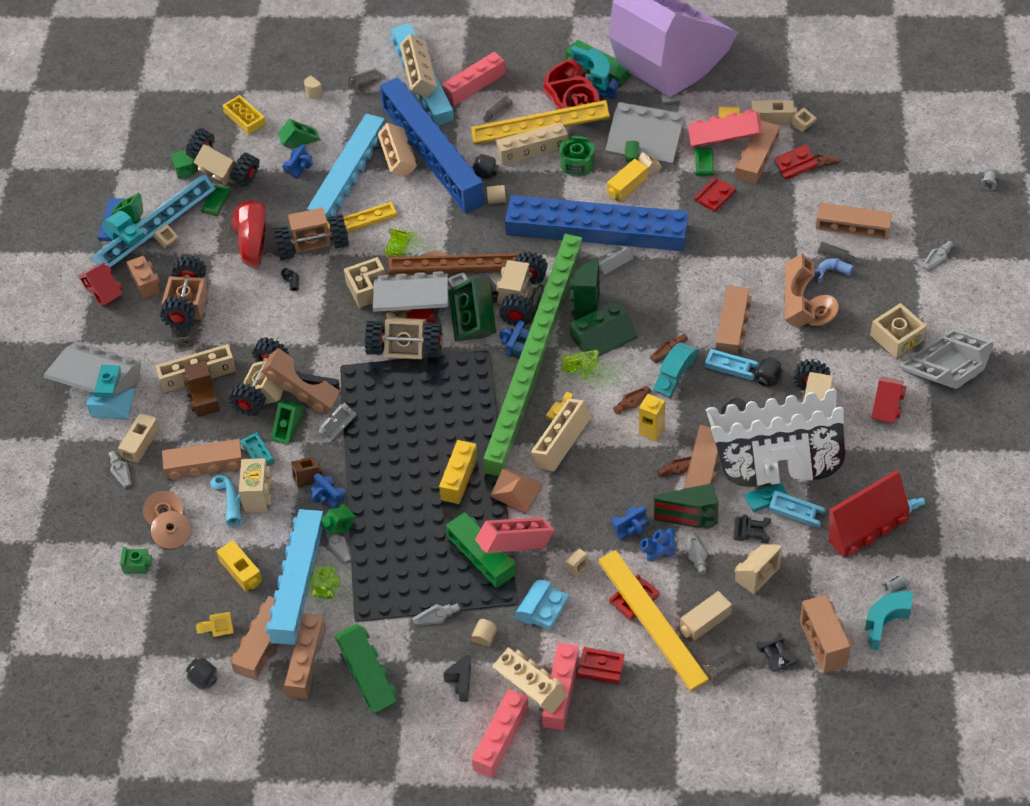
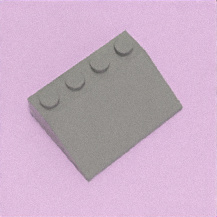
[605,102,686,164]
[373,271,449,312]
[44,342,141,398]

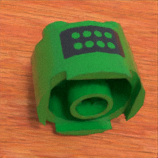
[560,136,595,176]

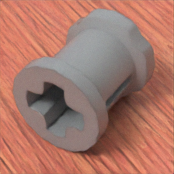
[980,167,1000,191]
[880,571,909,594]

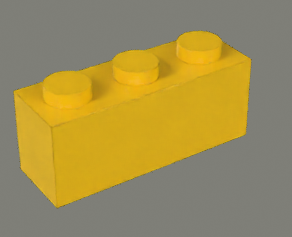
[439,440,478,504]

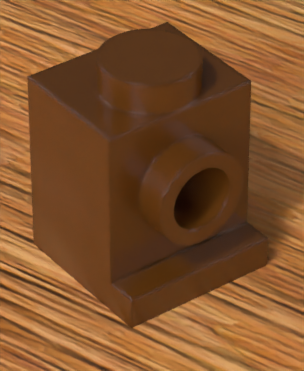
[291,457,322,488]

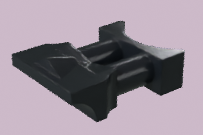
[733,514,772,544]
[757,632,797,672]

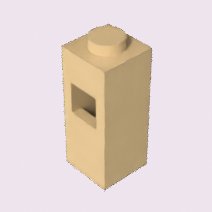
[751,100,797,124]
[118,413,160,464]
[680,591,732,641]

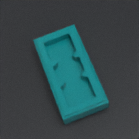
[94,365,121,398]
[240,432,275,466]
[744,481,789,512]

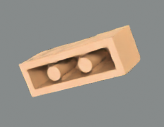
[378,123,417,176]

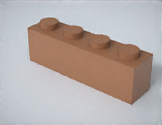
[735,121,780,184]
[816,202,892,239]
[716,285,752,356]
[683,425,720,489]
[162,439,243,480]
[231,596,276,680]

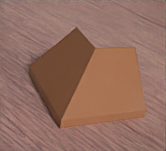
[491,467,543,513]

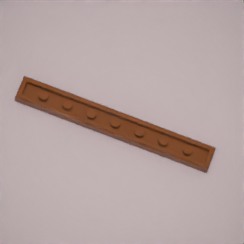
[388,253,533,275]

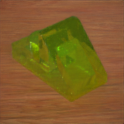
[384,228,415,257]
[561,350,599,381]

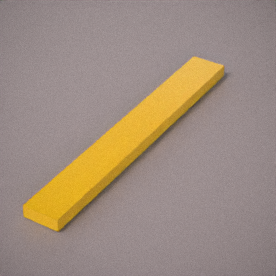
[471,100,610,144]
[598,550,708,692]

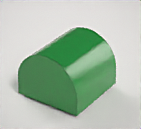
[625,141,640,162]

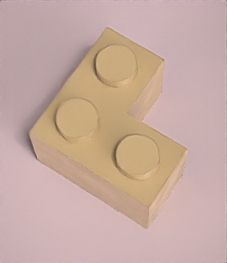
[344,257,385,308]

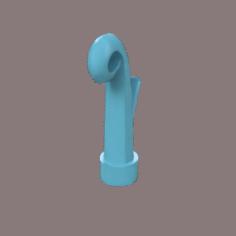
[210,475,242,527]

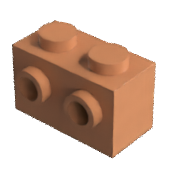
[127,255,160,299]

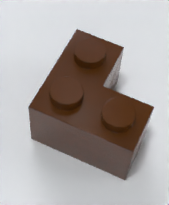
[182,361,220,417]

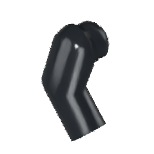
[281,268,299,291]

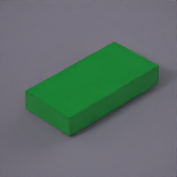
[695,147,713,176]
[201,185,231,216]

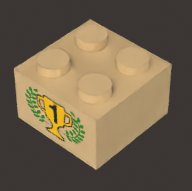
[870,303,927,358]
[239,458,273,513]

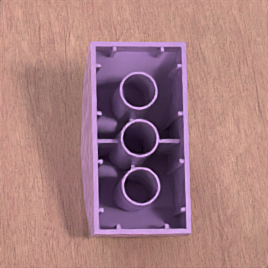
[609,0,738,97]

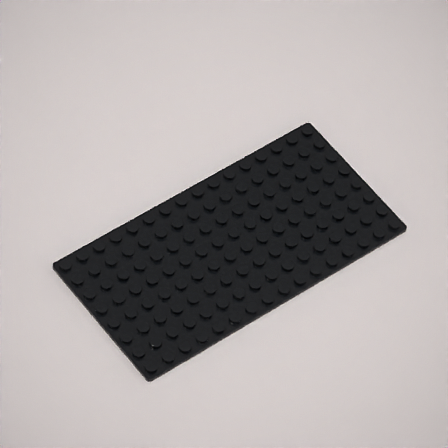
[340,350,518,622]

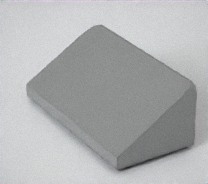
[598,245,633,275]

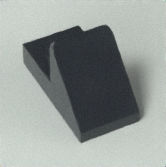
[443,655,471,702]

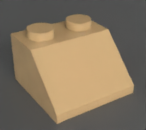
[735,545,782,594]

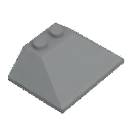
[898,328,994,389]

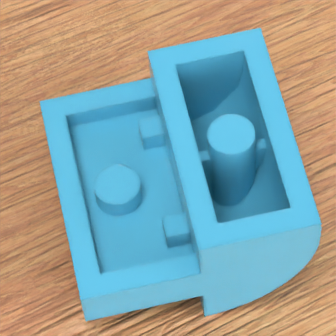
[514,580,569,631]

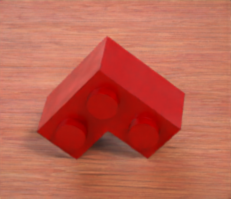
[78,263,123,306]
[871,376,907,423]

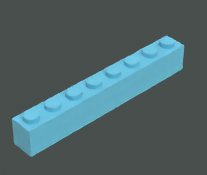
[390,23,454,125]
[307,114,385,222]
[91,175,215,267]
[266,509,323,645]

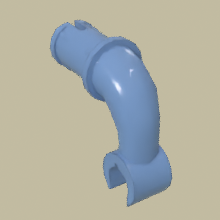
[811,258,854,284]

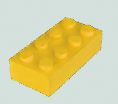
[223,95,266,135]

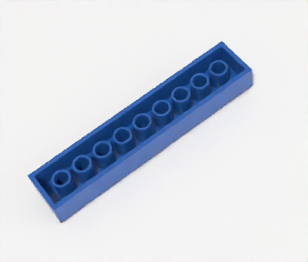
[380,77,485,214]
[505,195,689,251]

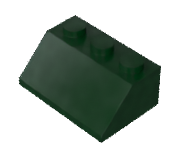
[570,258,600,320]
[448,277,497,341]
[570,300,637,361]

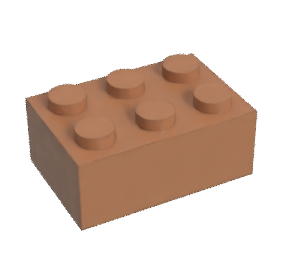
[800,595,852,674]

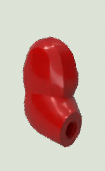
[543,59,599,110]
[231,201,266,269]

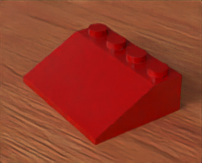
[829,470,910,558]

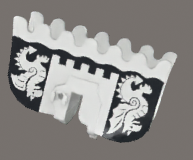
[706,388,845,487]

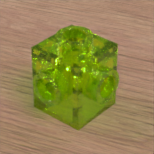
[310,565,340,599]

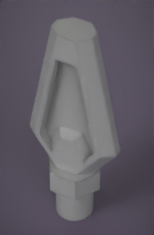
[921,241,954,272]
[108,451,132,489]
[324,528,352,564]
[688,533,708,575]
[413,603,460,626]

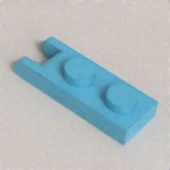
[704,349,759,380]
[768,491,826,528]

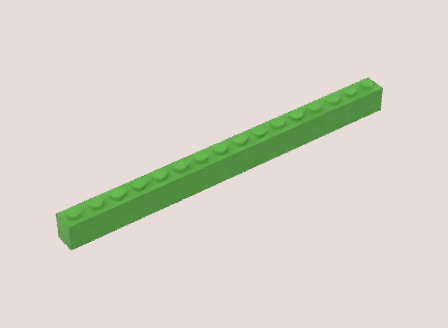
[483,234,582,476]

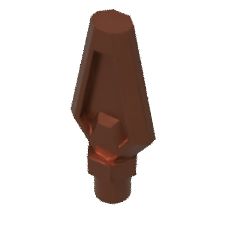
[813,154,838,167]
[650,334,688,363]
[613,386,651,414]
[657,456,691,477]

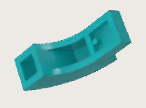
[571,46,610,91]
[102,211,145,246]
[653,342,700,397]
[865,591,913,650]

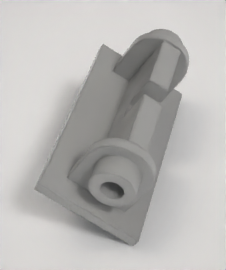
[318,403,357,442]

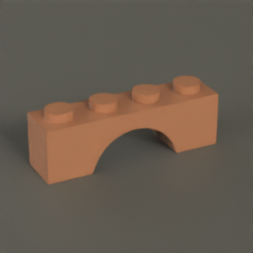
[785,254,815,328]
[261,348,340,414]
[284,613,326,699]

